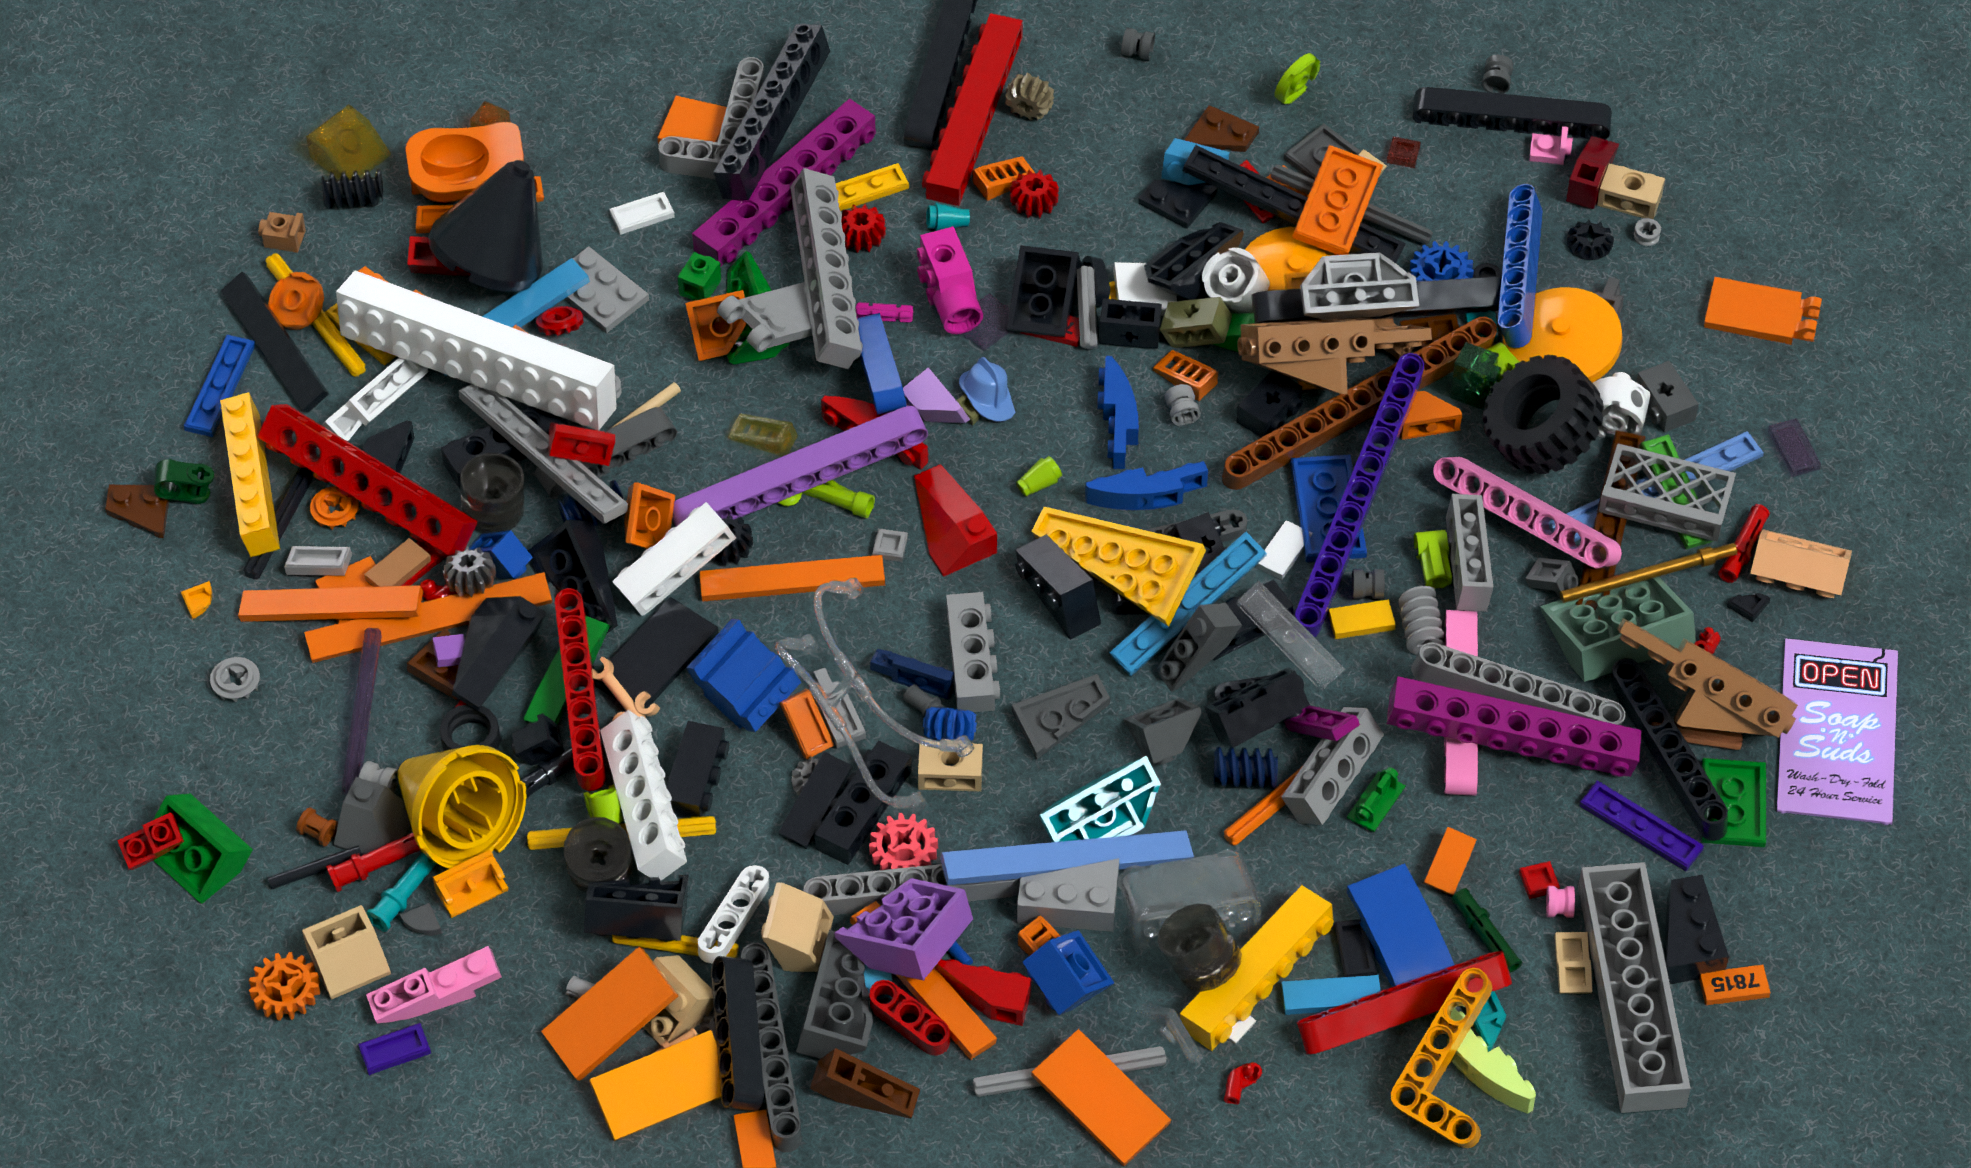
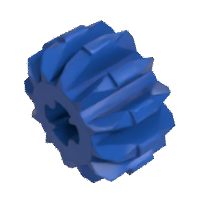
[923,707,977,742]

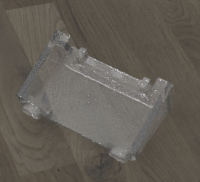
[1118,850,1261,951]

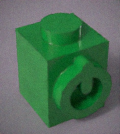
[678,252,721,301]

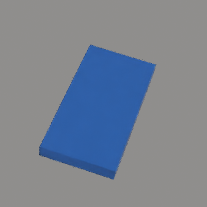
[1290,455,1367,562]

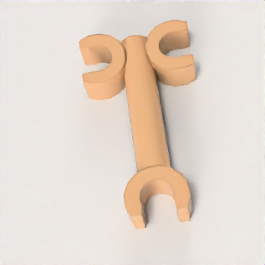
[592,657,660,721]

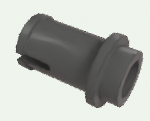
[903,684,943,718]

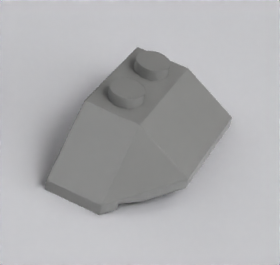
[1300,253,1419,320]

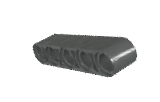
[534,407,678,499]

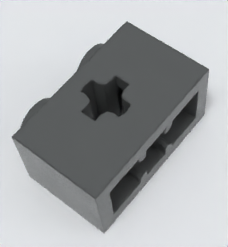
[1636,361,1699,433]

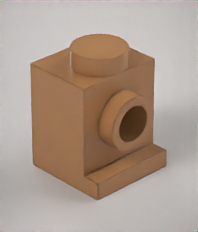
[258,212,306,253]

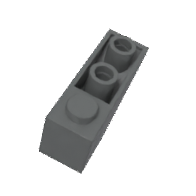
[1155,603,1242,692]

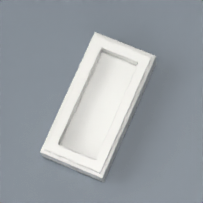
[610,192,674,235]
[1255,520,1312,580]

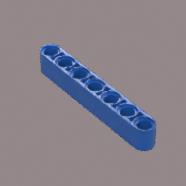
[1498,184,1543,348]

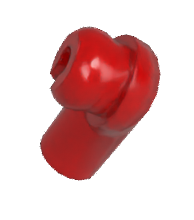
[420,579,458,601]
[1695,627,1721,654]
[1224,1062,1262,1105]

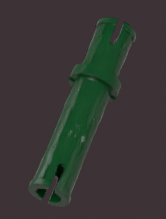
[1451,888,1523,973]

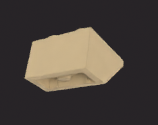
[761,882,834,972]
[302,905,391,1000]
[643,955,714,1045]

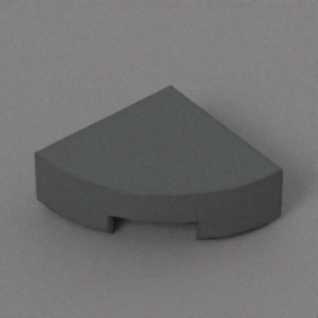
[399,903,442,936]

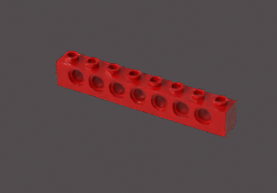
[257,404,478,557]

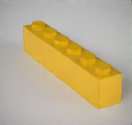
[220,392,280,557]
[1180,885,1334,1051]

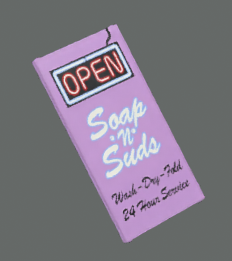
[1777,639,1898,825]

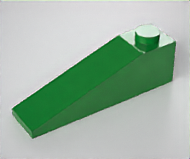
[727,251,790,364]

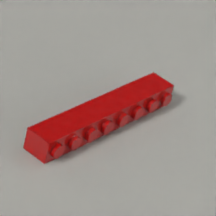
[922,13,1023,206]

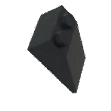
[1006,245,1081,338]

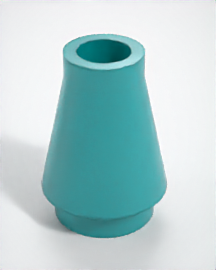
[926,203,970,231]

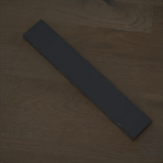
[221,272,329,413]

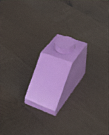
[903,368,970,423]

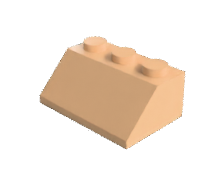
[1750,529,1852,598]

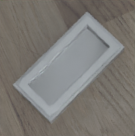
[284,546,352,576]

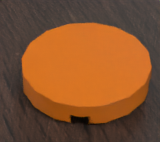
[268,272,324,330]

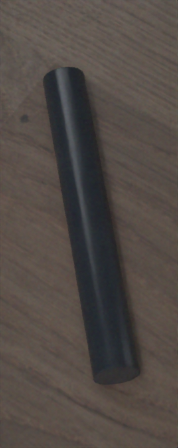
[268,845,362,889]

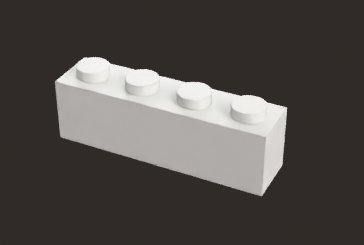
[613,502,736,616]

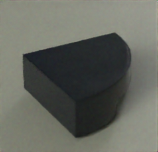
[1727,593,1771,622]

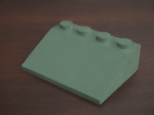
[1540,576,1696,682]

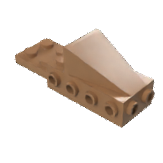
[1238,318,1432,394]
[1617,618,1798,738]

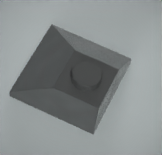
[1123,697,1202,765]
[334,777,411,865]

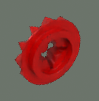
[536,306,584,336]

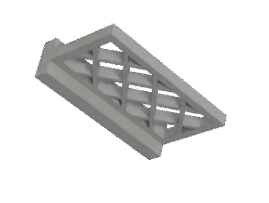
[1599,444,1736,542]

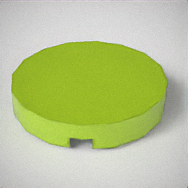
[1274,53,1320,104]

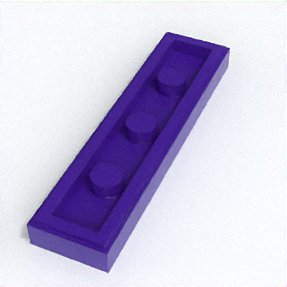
[1579,780,1704,871]

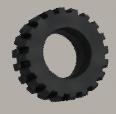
[1483,355,1604,474]

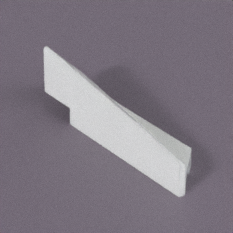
[322,358,428,441]

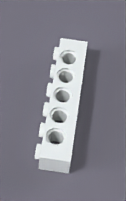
[600,710,687,881]

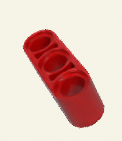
[869,980,950,1056]

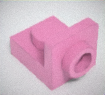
[1529,126,1573,165]

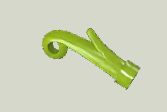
[778,480,875,518]

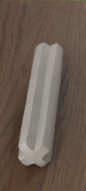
[1077,266,1098,349]

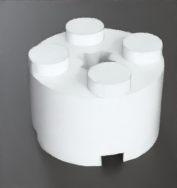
[1202,248,1270,314]

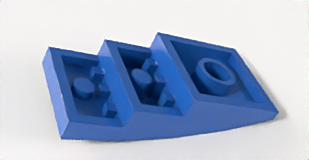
[1347,863,1454,987]

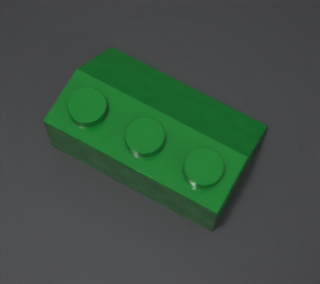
[153,793,253,904]

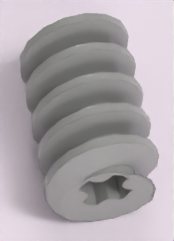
[1398,586,1445,655]

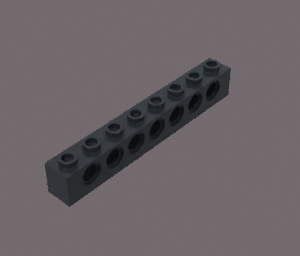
[713,24,830,200]

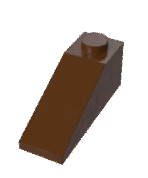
[810,1048,920,1119]

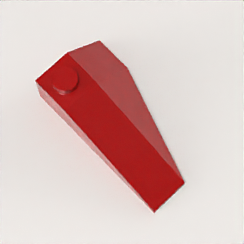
[914,464,997,577]

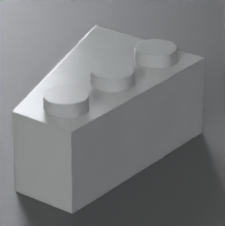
[1017,858,1119,932]

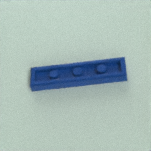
[184,335,255,437]

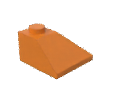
[624,483,675,549]

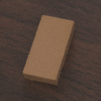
[364,538,431,587]

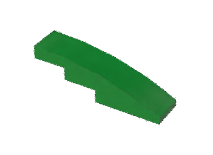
[523,616,610,724]

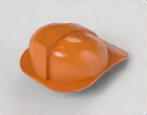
[406,122,524,203]

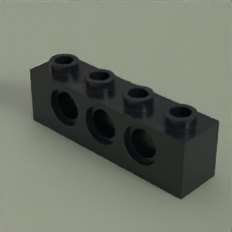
[441,406,565,489]
[813,740,912,865]

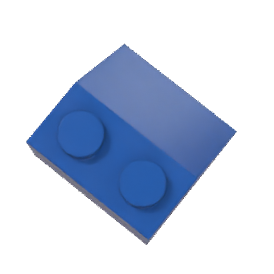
[1023,930,1114,1015]

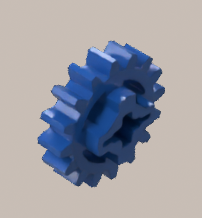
[1409,241,1474,282]

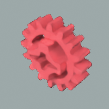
[869,813,938,870]

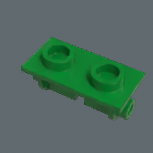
[1347,767,1406,832]

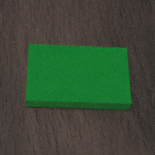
[1701,758,1766,847]

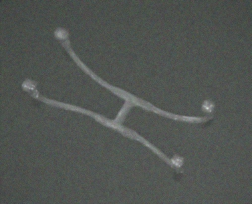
[774,578,974,814]

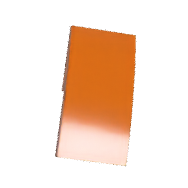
[1423,827,1477,896]

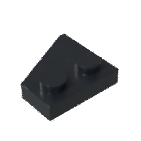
[1139,179,1218,229]

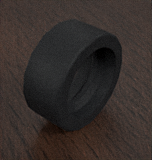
[439,704,501,751]

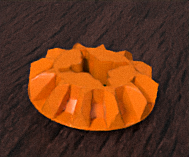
[310,486,359,530]

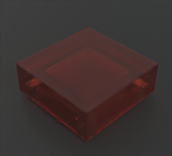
[1387,137,1421,168]

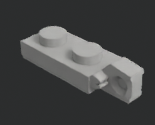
[812,668,866,749]

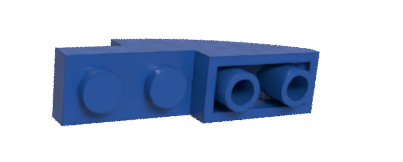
[1098,356,1139,469]
[1085,461,1208,510]

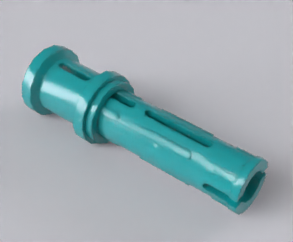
[366,852,437,932]

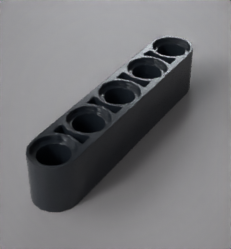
[711,956,764,1111]

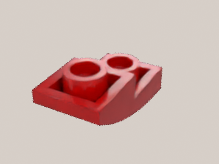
[117,812,184,870]

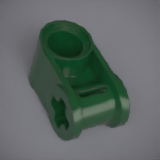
[154,459,214,504]

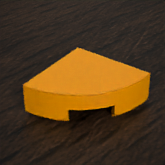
[181,581,212,619]

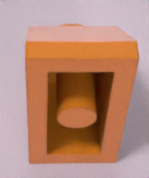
[1395,391,1462,440]

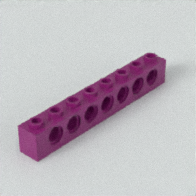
[692,98,876,267]
[1386,676,1641,777]

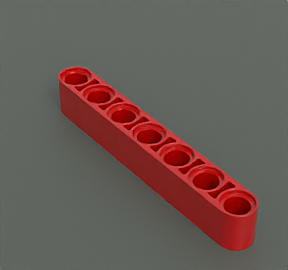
[555,588,605,791]
[1297,951,1512,1054]

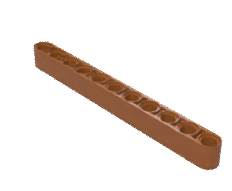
[1222,317,1497,490]

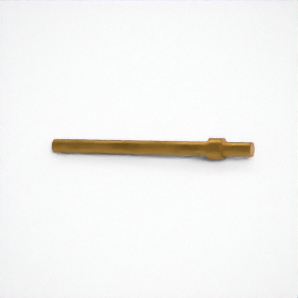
[1560,543,1737,603]

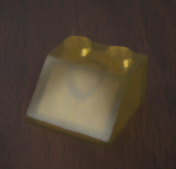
[306,104,391,179]

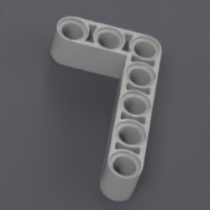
[658,57,764,179]

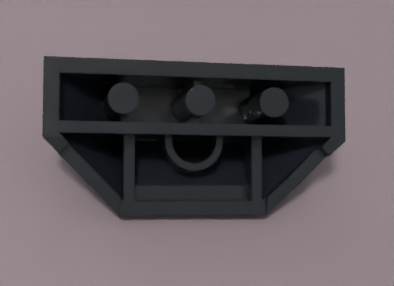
[1144,222,1244,300]

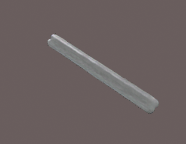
[973,1046,1166,1097]

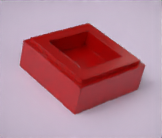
[1519,861,1560,899]

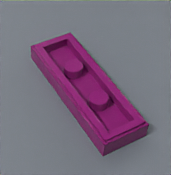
[1284,705,1360,741]

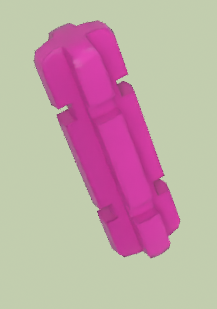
[856,302,913,323]

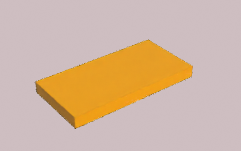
[589,1030,721,1141]

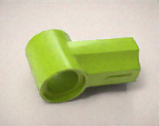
[1414,530,1452,589]

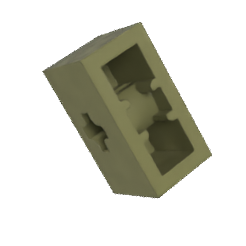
[1160,297,1233,348]

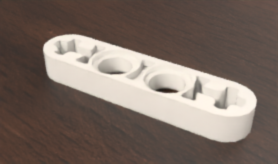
[698,865,769,964]

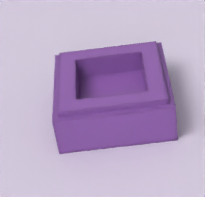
[433,634,465,667]

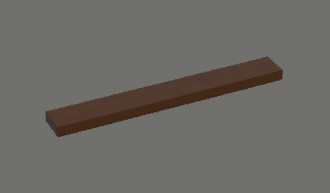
[1576,430,1645,620]

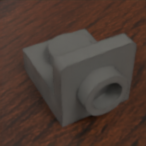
[1525,557,1579,600]

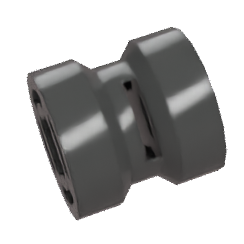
[1121,27,1155,60]
[1482,54,1514,94]
[1352,569,1385,600]

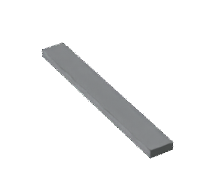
[459,384,628,524]

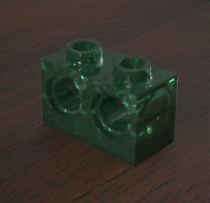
[1450,342,1501,410]

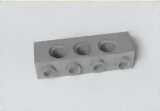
[1446,494,1493,611]
[946,592,1000,712]
[1282,707,1384,825]

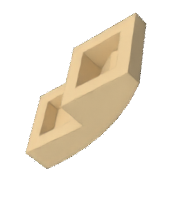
[1554,932,1592,994]

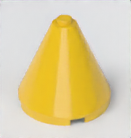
[397,745,526,869]

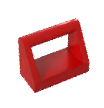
[549,422,615,466]

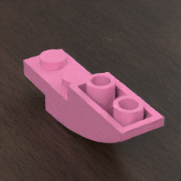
[366,946,502,1024]

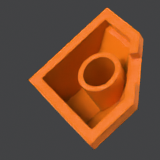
[685,290,747,361]

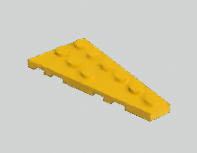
[1031,507,1206,627]

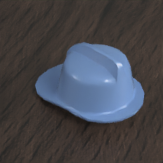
[959,357,1015,422]

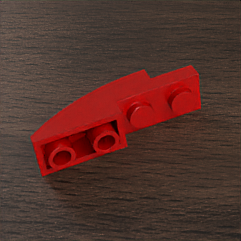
[821,396,928,470]

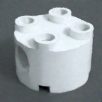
[1593,372,1650,438]

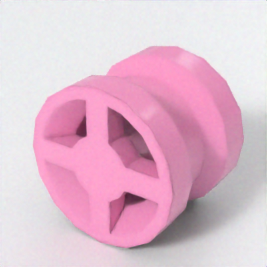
[1546,886,1575,918]

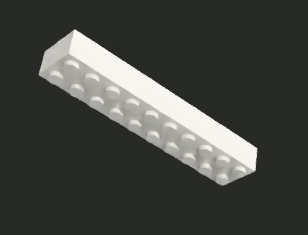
[336,271,617,430]

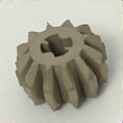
[1005,73,1054,121]

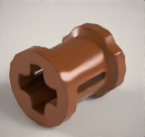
[296,807,338,847]

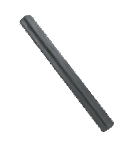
[1271,164,1433,244]

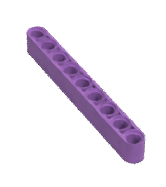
[672,406,928,527]

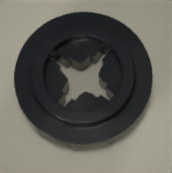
[1567,219,1614,260]

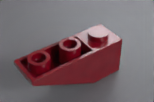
[1566,136,1619,209]

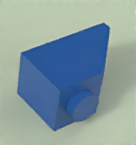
[465,530,533,579]

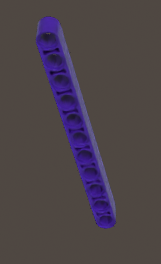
[1292,353,1424,640]

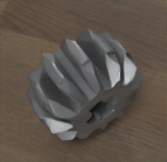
[443,547,496,598]

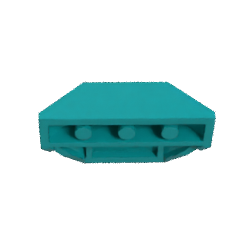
[1039,756,1161,842]

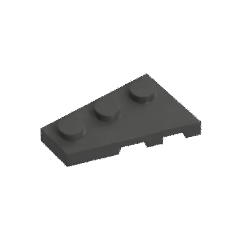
[1012,674,1110,760]

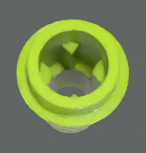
[1016,456,1062,497]

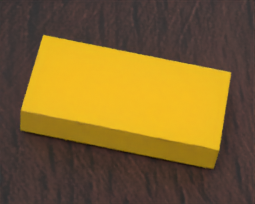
[1328,599,1396,639]

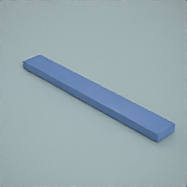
[1549,431,1764,542]
[940,830,1194,885]

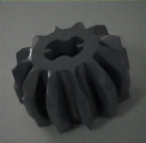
[712,513,753,566]

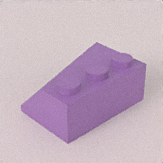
[834,878,973,981]

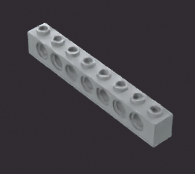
[790,168,863,369]

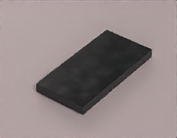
[593,597,719,709]

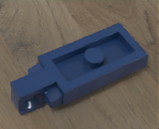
[870,649,954,700]

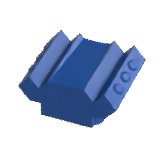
[686,619,801,732]

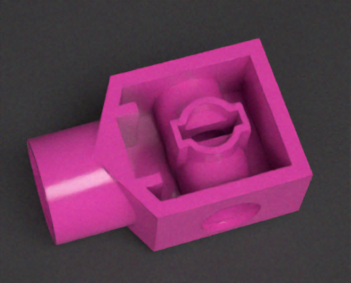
[917,226,983,334]

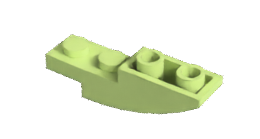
[1447,1008,1536,1114]

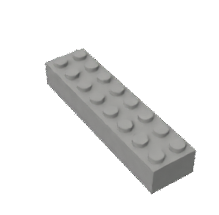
[1578,862,1691,1113]

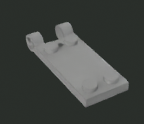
[717,282,813,352]

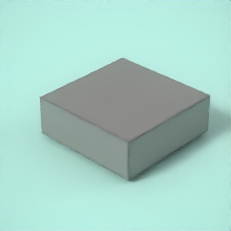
[872,528,908,562]

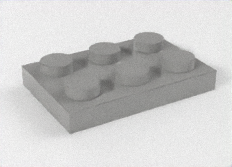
[565,246,649,333]

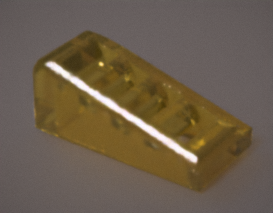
[728,413,798,457]

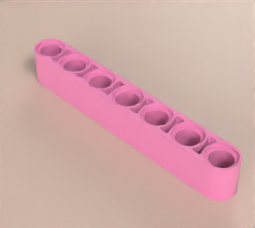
[1433,457,1622,568]
[1444,610,1478,796]

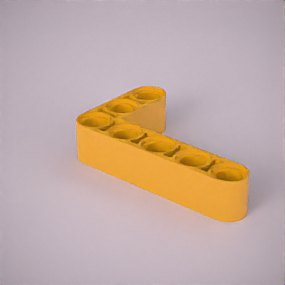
[1391,968,1492,1148]

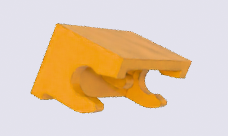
[433,850,508,918]

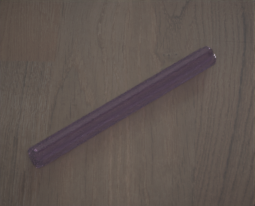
[342,627,382,795]

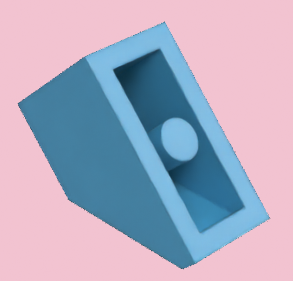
[1161,138,1230,185]

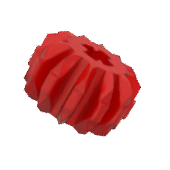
[1010,169,1059,218]
[841,204,886,253]

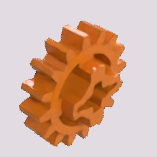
[249,952,320,1020]

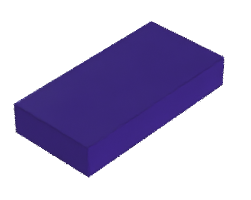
[358,1023,431,1075]

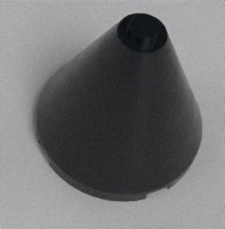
[428,160,543,291]

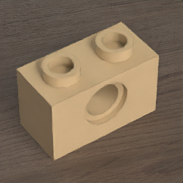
[1597,163,1665,219]
[918,741,983,791]

